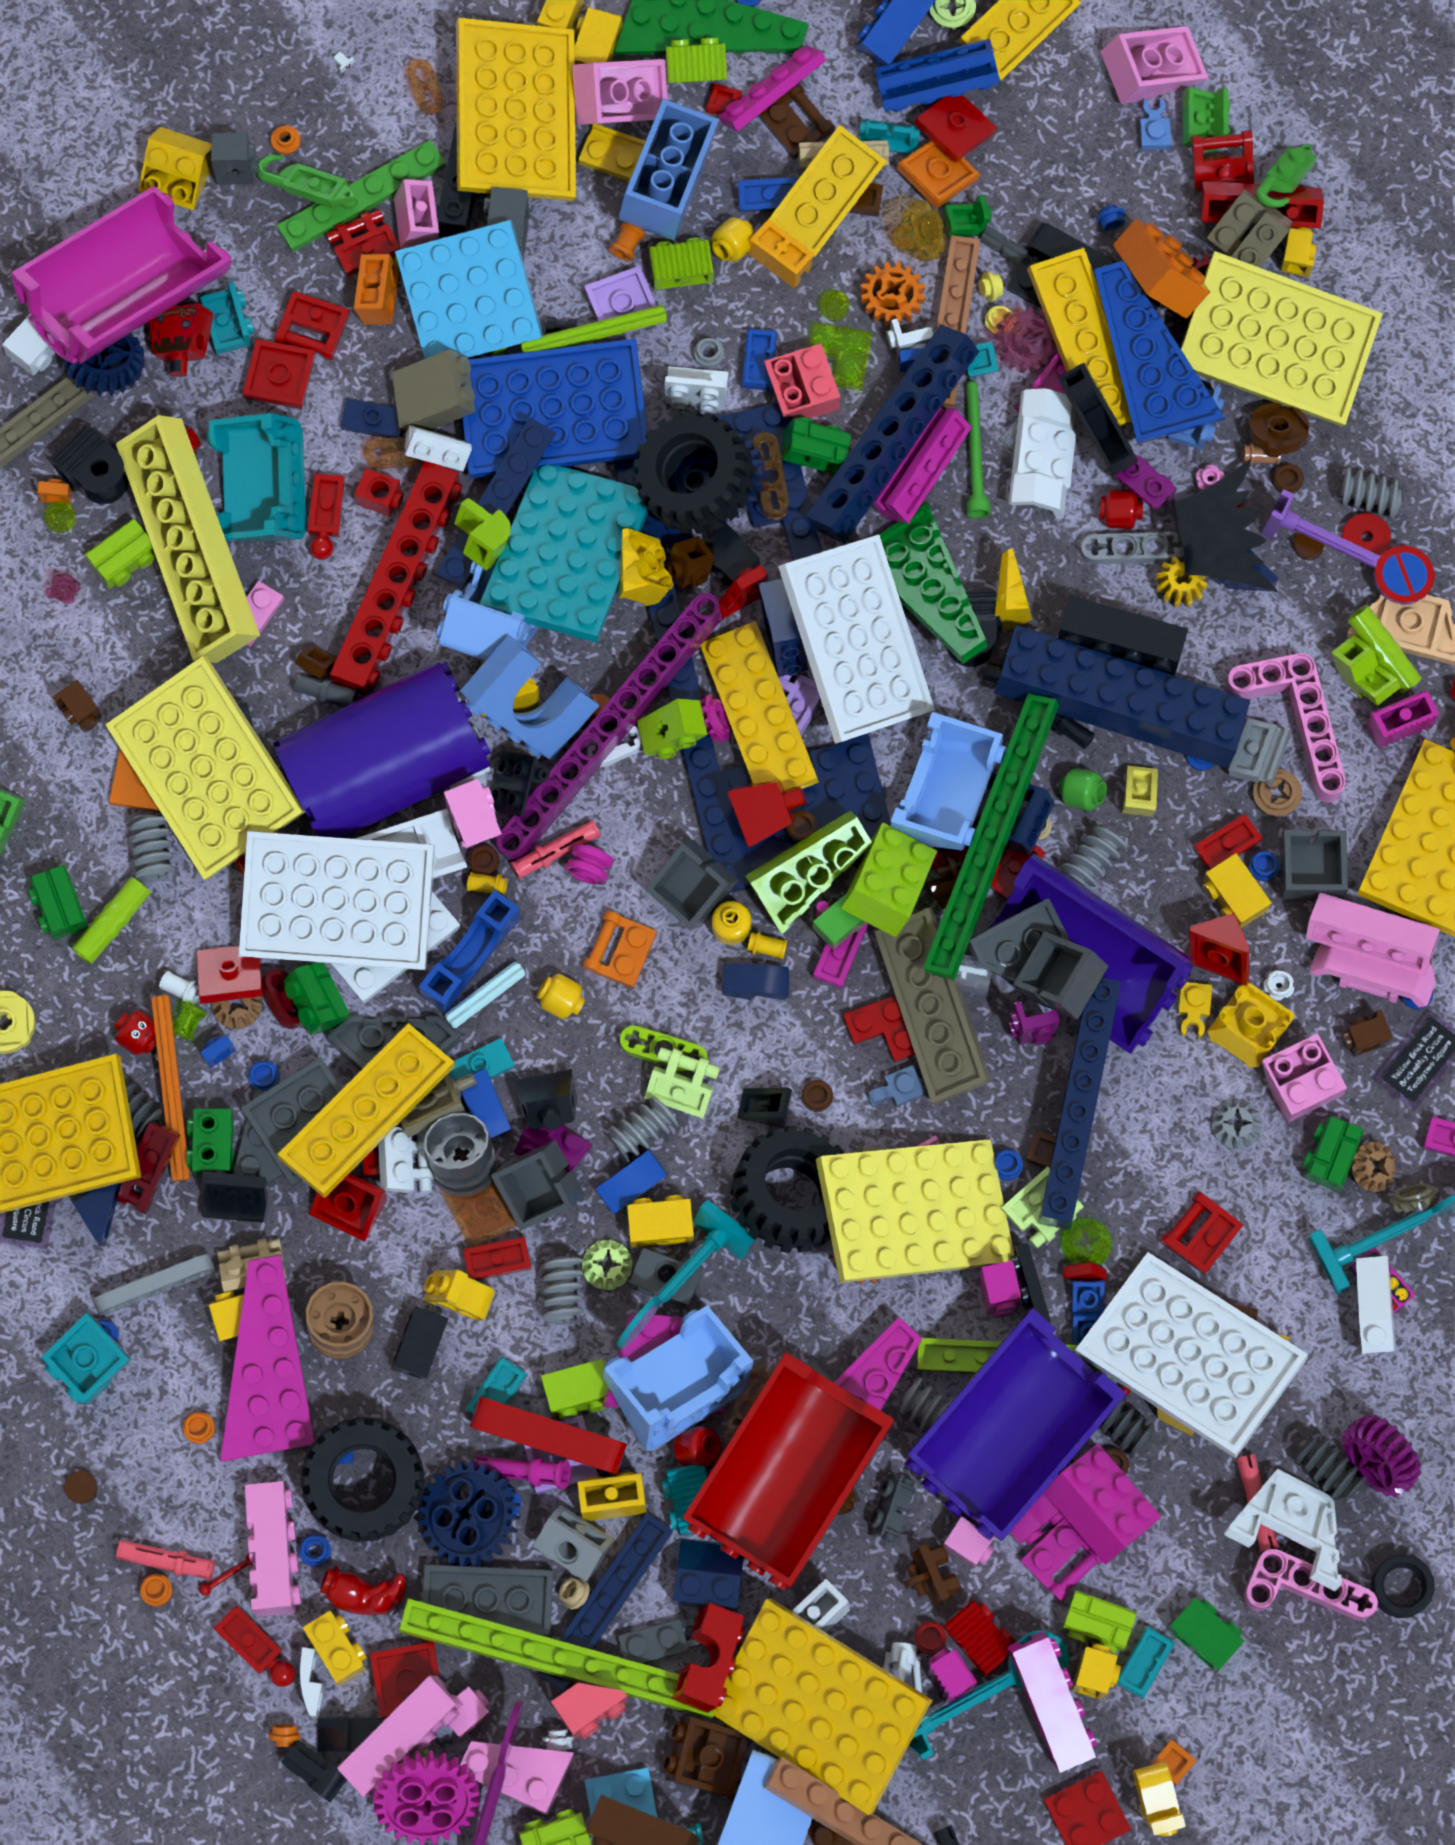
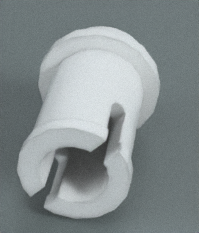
[159,971,199,1004]

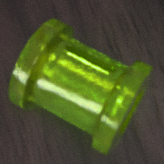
[173,1001,207,1042]

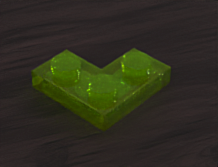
[809,323,873,391]

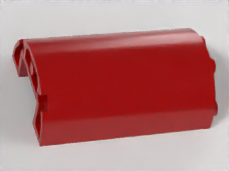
[683,1352,895,1591]

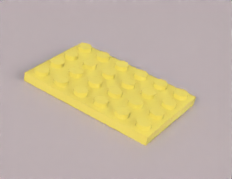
[1180,251,1383,427]
[105,656,306,880]
[816,1139,1014,1283]

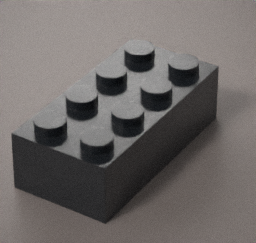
[1058,595,1188,676]

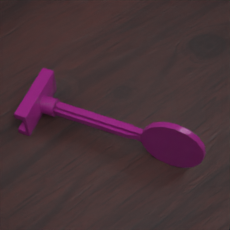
[472,1699,524,1845]

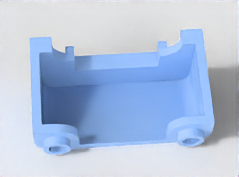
[891,712,1007,851]
[603,1305,754,1451]
[718,1750,812,1845]

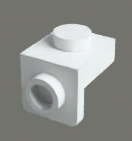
[887,319,933,357]

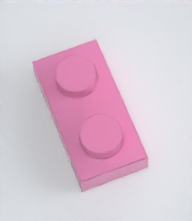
[247,580,284,647]

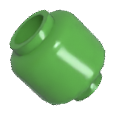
[1059,768,1107,811]

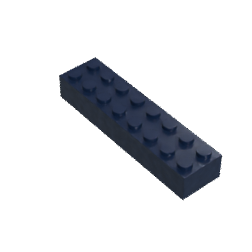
[994,625,1250,768]

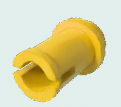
[467,872,508,896]
[747,931,788,960]

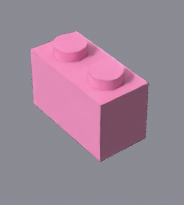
[394,179,439,250]

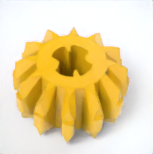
[1156,556,1208,608]

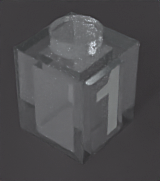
[956,955,992,998]

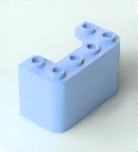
[436,561,539,661]

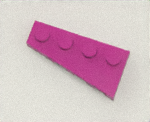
[834,1317,922,1411]

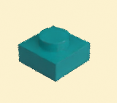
[967,341,999,378]

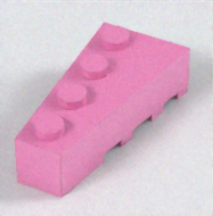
[245,1481,301,1617]

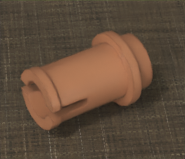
[1241,442,1281,466]

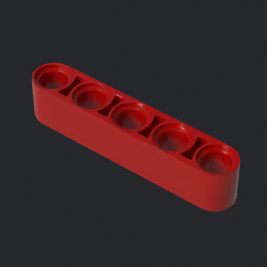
[470,1397,627,1475]

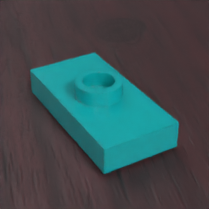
[448,1038,515,1094]
[466,1356,528,1415]
[1117,1626,1175,1700]

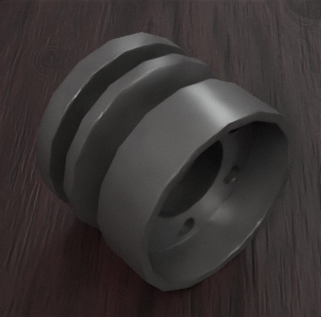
[424,1113,498,1197]

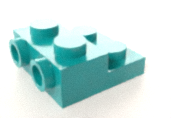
[41,1313,132,1404]

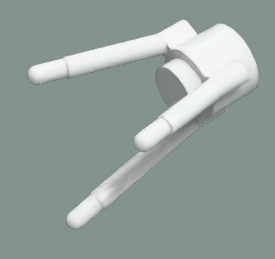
[883,1643,922,1693]

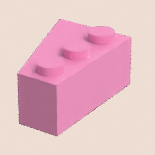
[444,778,502,848]
[460,1741,575,1816]

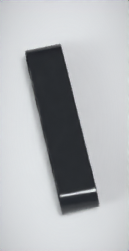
[1025,223,1161,310]

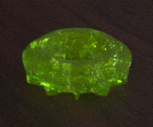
[1061,1218,1112,1265]

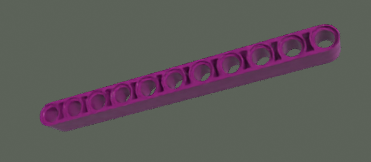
[496,593,722,862]

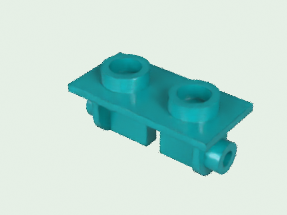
[859,119,920,154]

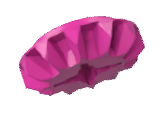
[700,694,731,743]

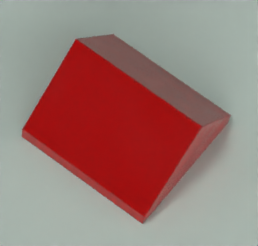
[1189,913,1249,986]
[309,1173,388,1242]

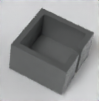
[481,187,530,263]
[1280,830,1348,900]
[645,839,739,930]
[1013,931,1108,1020]
[491,1140,585,1231]

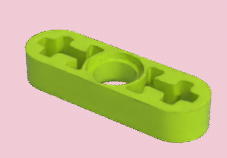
[620,1026,708,1074]

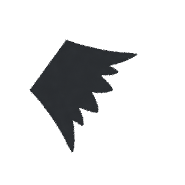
[1171,460,1278,592]

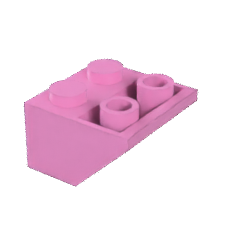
[1261,1033,1347,1123]

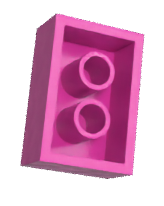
[1044,1443,1161,1565]

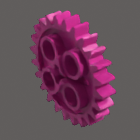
[373,1751,480,1845]

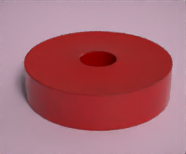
[1341,513,1391,561]

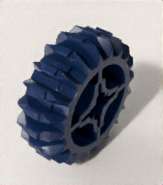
[63,333,145,397]

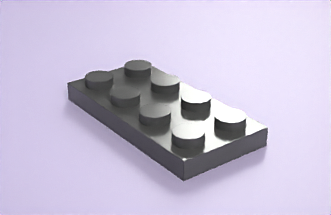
[422,1565,554,1637]

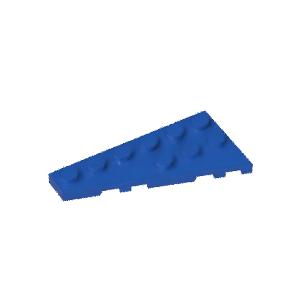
[1094,261,1226,444]

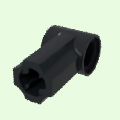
[281,1740,347,1803]

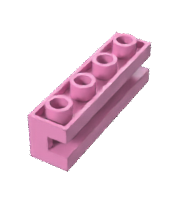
[1305,892,1440,976]
[337,1676,463,1797]

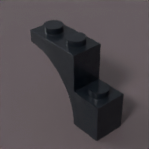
[1058,362,1138,476]

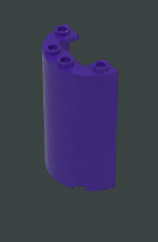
[273,661,491,838]
[988,854,1194,1054]
[904,1308,1126,1541]

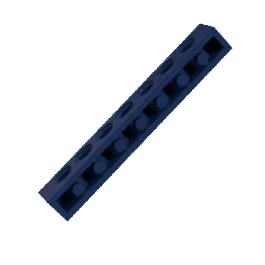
[805,325,979,544]
[1038,978,1121,1230]

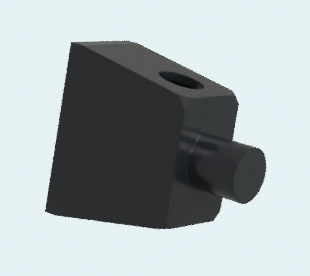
[513,1069,577,1130]

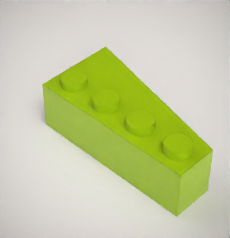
[745,811,872,934]

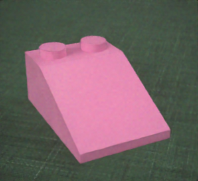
[1100,26,1209,104]
[572,59,668,125]

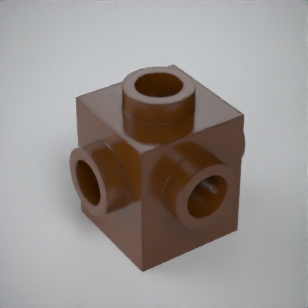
[667,536,715,590]

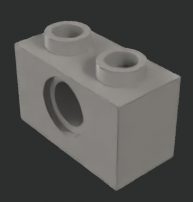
[533,1505,614,1582]

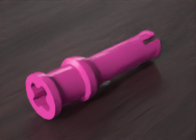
[474,1455,571,1490]

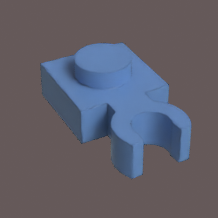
[1140,99,1171,150]

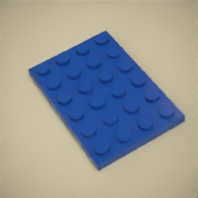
[463,339,648,479]

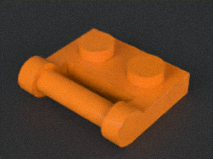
[582,910,657,989]

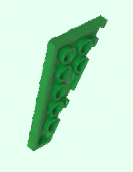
[614,0,809,56]
[879,502,988,664]

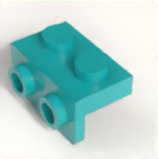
[200,281,255,355]

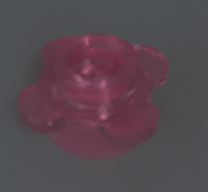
[46,573,81,604]

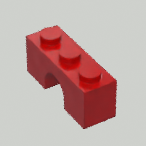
[672,1602,745,1713]

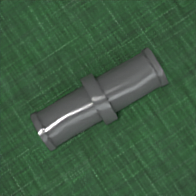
[294,673,358,706]

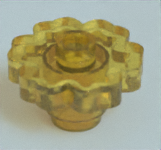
[892,200,946,262]

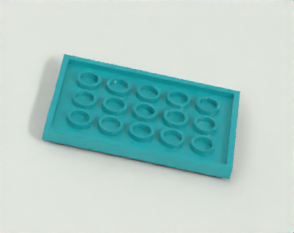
[480,465,649,643]

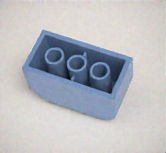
[618,99,719,241]

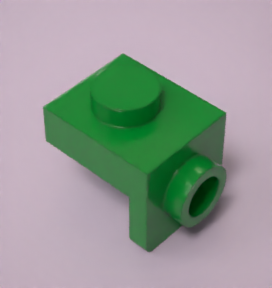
[942,195,992,236]

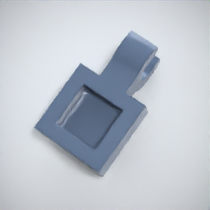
[867,1065,926,1108]

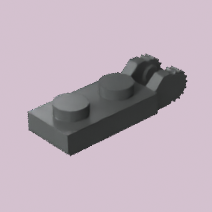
[618,1616,703,1664]

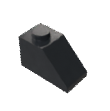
[712,521,760,587]

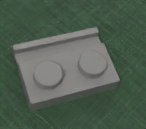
[1228,718,1291,786]

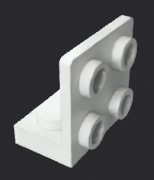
[664,366,728,412]

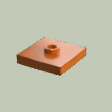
[897,141,981,209]
[109,749,161,813]

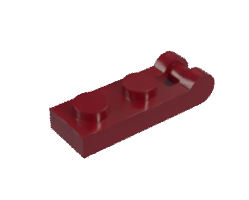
[116,1121,181,1214]

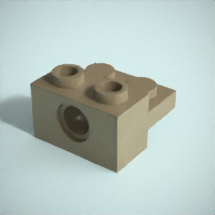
[1207,189,1293,268]

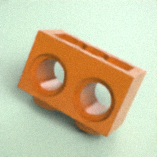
[354,254,400,325]

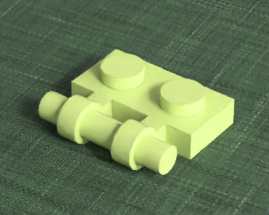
[644,1047,720,1118]
[1001,1167,1084,1249]

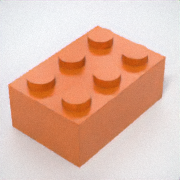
[1113,218,1210,319]

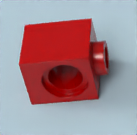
[354,468,404,517]

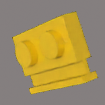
[578,124,646,182]

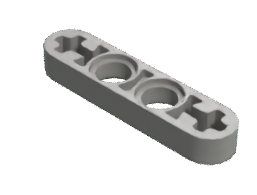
[1080,532,1183,564]
[94,1254,215,1315]

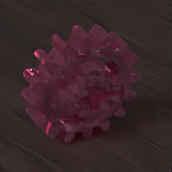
[993,307,1056,373]

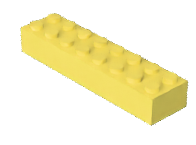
[116,415,260,663]

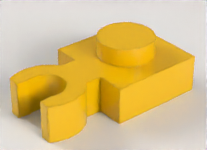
[1178,982,1212,1038]

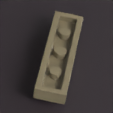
[0,376,94,469]

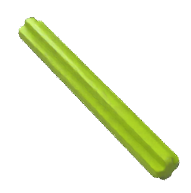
[521,305,667,353]

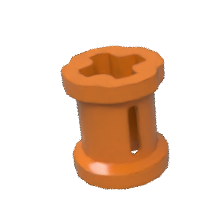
[609,222,645,262]

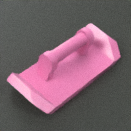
[1310,944,1435,1008]

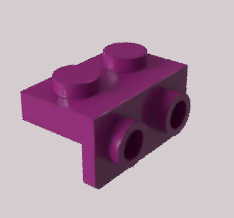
[1114,455,1177,510]
[1007,1001,1060,1046]
[514,1125,593,1172]

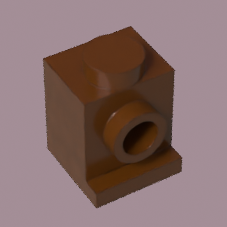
[52,680,102,732]
[1340,1009,1393,1057]

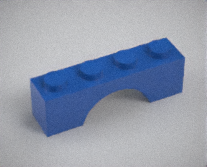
[418,890,521,1014]

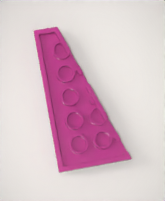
[220,1254,315,1462]

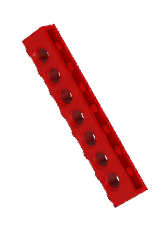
[330,461,463,696]

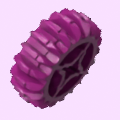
[1341,1414,1422,1497]

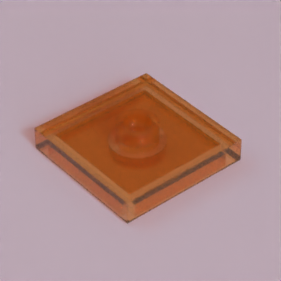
[442,1165,518,1248]

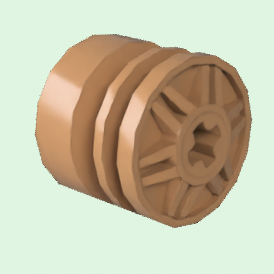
[306,1282,373,1359]

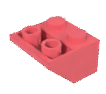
[764,344,841,419]
[551,1683,628,1740]

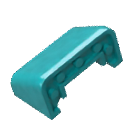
[207,413,306,542]

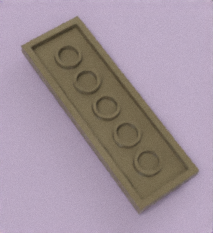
[874,908,992,1105]

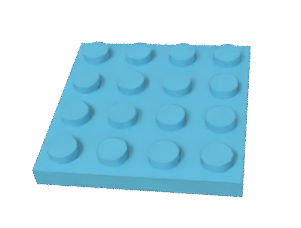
[395,220,543,359]

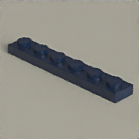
[435,417,556,590]
[536,1513,673,1693]

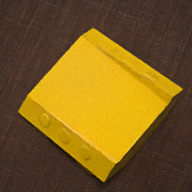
[619,528,673,607]
[995,549,1032,630]
[1207,982,1295,1068]

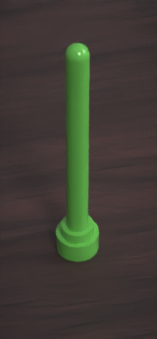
[966,380,991,518]

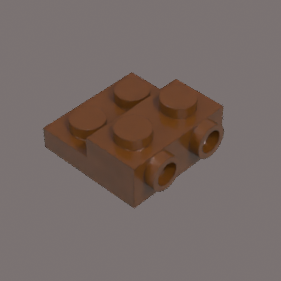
[663,1717,748,1798]

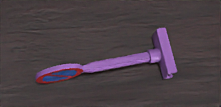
[1261,489,1435,605]

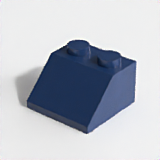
[673,1540,744,1612]

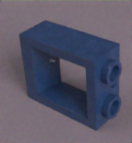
[758,578,808,677]
[972,773,1055,856]

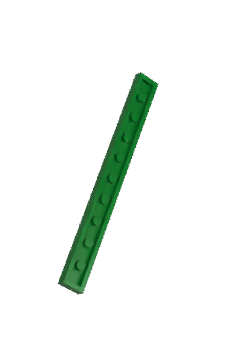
[923,693,1059,981]

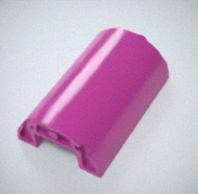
[11,185,232,364]

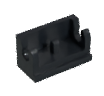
[390,1306,449,1379]

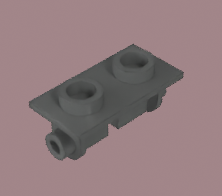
[868,1474,915,1543]

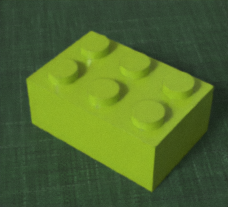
[841,822,937,937]

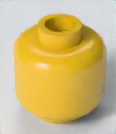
[711,217,754,262]
[711,901,752,945]
[537,973,585,1020]

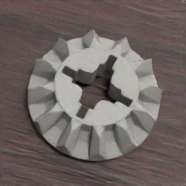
[1211,1099,1262,1149]

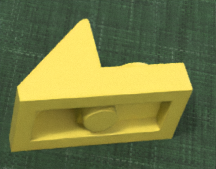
[1122,765,1158,817]

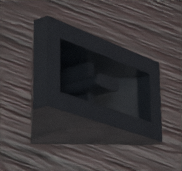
[737,1087,792,1129]

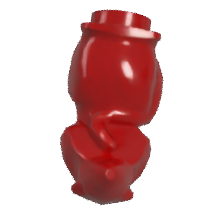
[320,1565,406,1615]

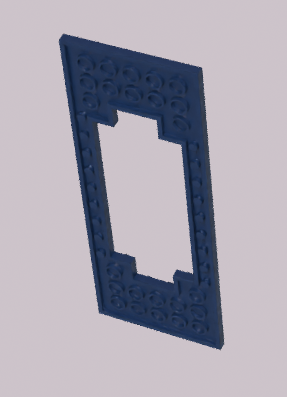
[613,403,891,893]

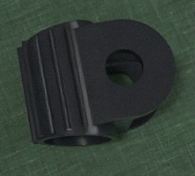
[49,425,128,505]
[946,589,1002,667]

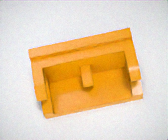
[748,219,815,288]

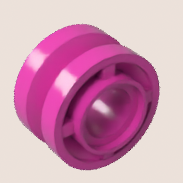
[565,844,614,885]

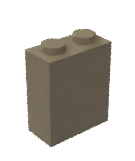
[392,349,475,431]

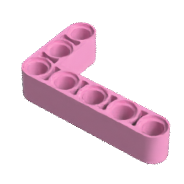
[1225,653,1346,802]

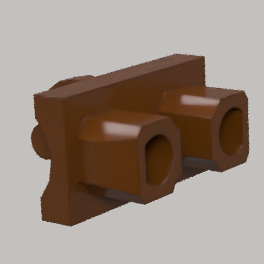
[926,854,965,909]
[903,1544,961,1607]

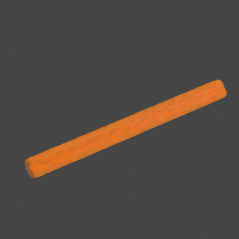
[151,995,190,1182]

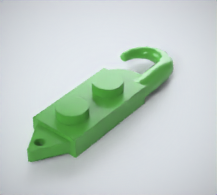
[1255,144,1317,208]
[257,154,356,208]

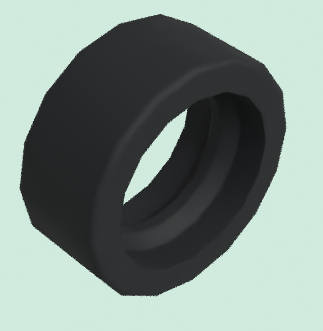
[1371,1555,1435,1618]

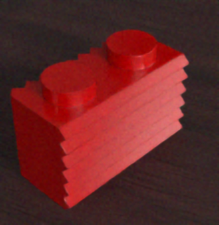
[943,1600,1016,1677]

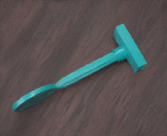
[1309,1194,1455,1295]
[617,1199,757,1350]
[908,1630,1070,1760]

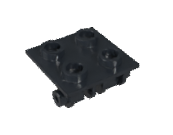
[491,751,549,817]

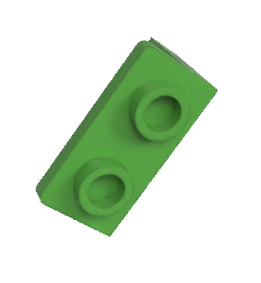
[1182,87,1231,152]

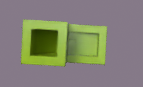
[454,498,511,571]
[1331,635,1401,706]

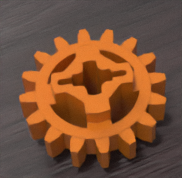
[861,261,925,326]

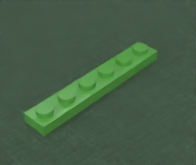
[277,140,446,253]

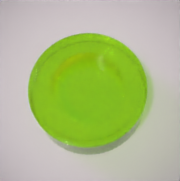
[819,290,850,321]
[45,502,76,533]

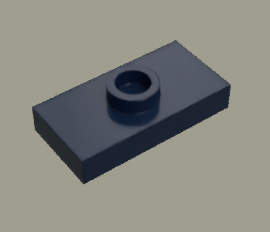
[341,399,403,440]

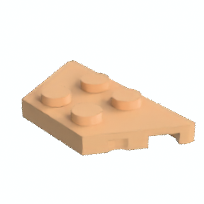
[1347,594,1455,666]

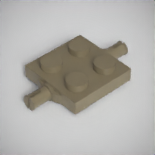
[399,1073,478,1138]

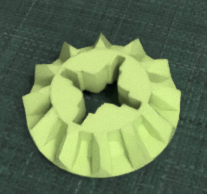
[929,0,976,30]
[582,1239,633,1290]

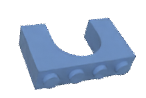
[460,634,600,761]

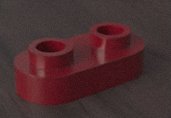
[262,969,301,1029]

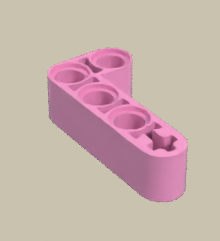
[1243,1549,1378,1621]

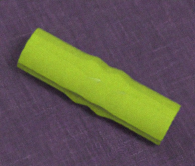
[1347,605,1422,693]
[71,877,151,965]

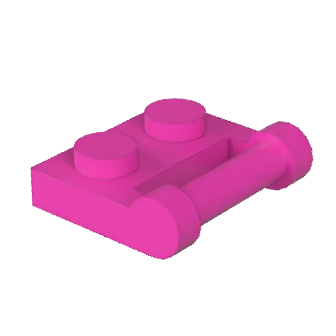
[1020,1518,1103,1603]

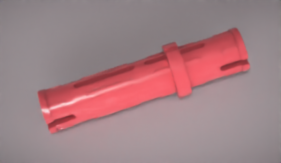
[510,819,601,880]
[1236,1454,1280,1553]
[116,1539,215,1581]

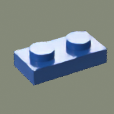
[738,177,798,212]

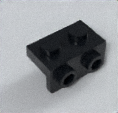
[201,1170,268,1223]

